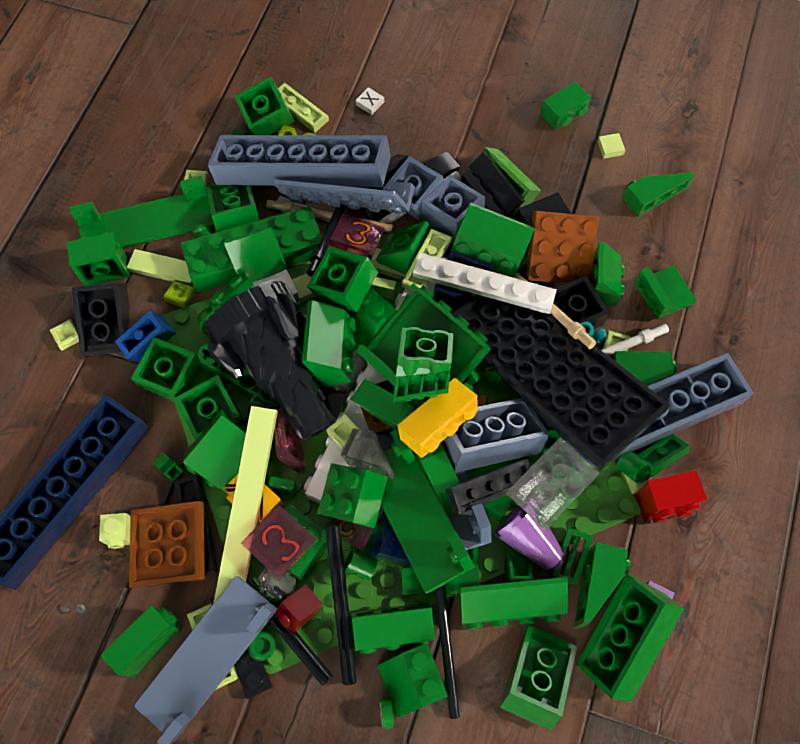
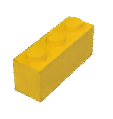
[398,378,478,458]

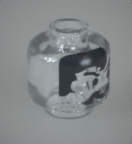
[257,564,297,604]

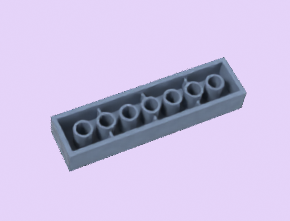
[208,135,391,187]
[561,353,754,475]

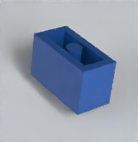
[115,311,176,363]

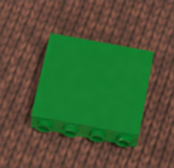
[356,283,491,408]

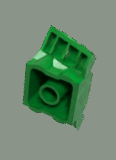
[393,327,453,403]

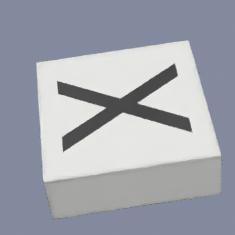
[356,87,384,115]

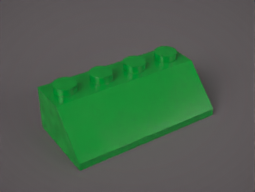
[576,574,684,702]
[457,577,568,630]

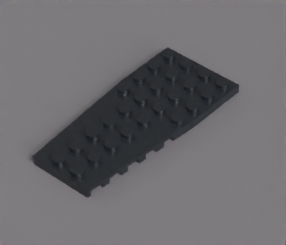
[452,295,670,471]

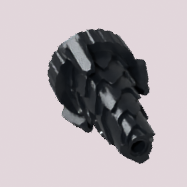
[206,281,336,441]

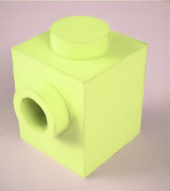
[99,513,130,549]

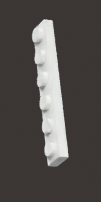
[413,253,557,314]

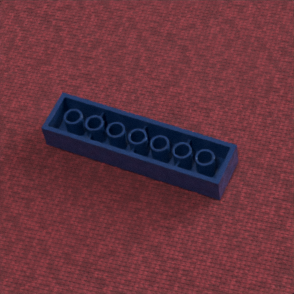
[0,394,150,590]

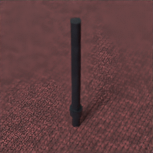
[306,205,346,277]
[435,583,460,719]

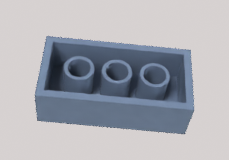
[440,398,550,473]

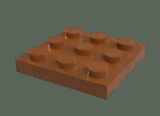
[525,211,600,283]
[129,501,205,588]

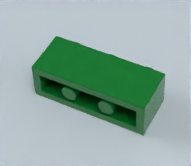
[350,603,435,654]

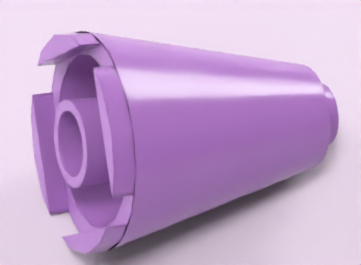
[493,498,564,571]

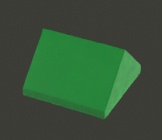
[375,221,429,274]

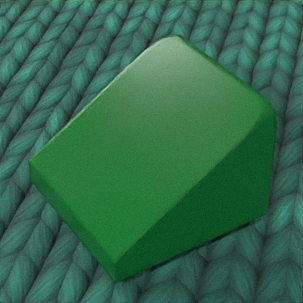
[505,556,535,583]

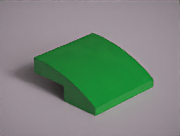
[224,226,287,282]

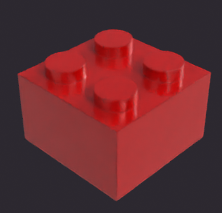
[635,470,708,524]

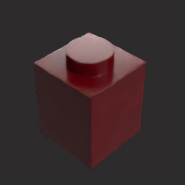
[276,584,323,633]

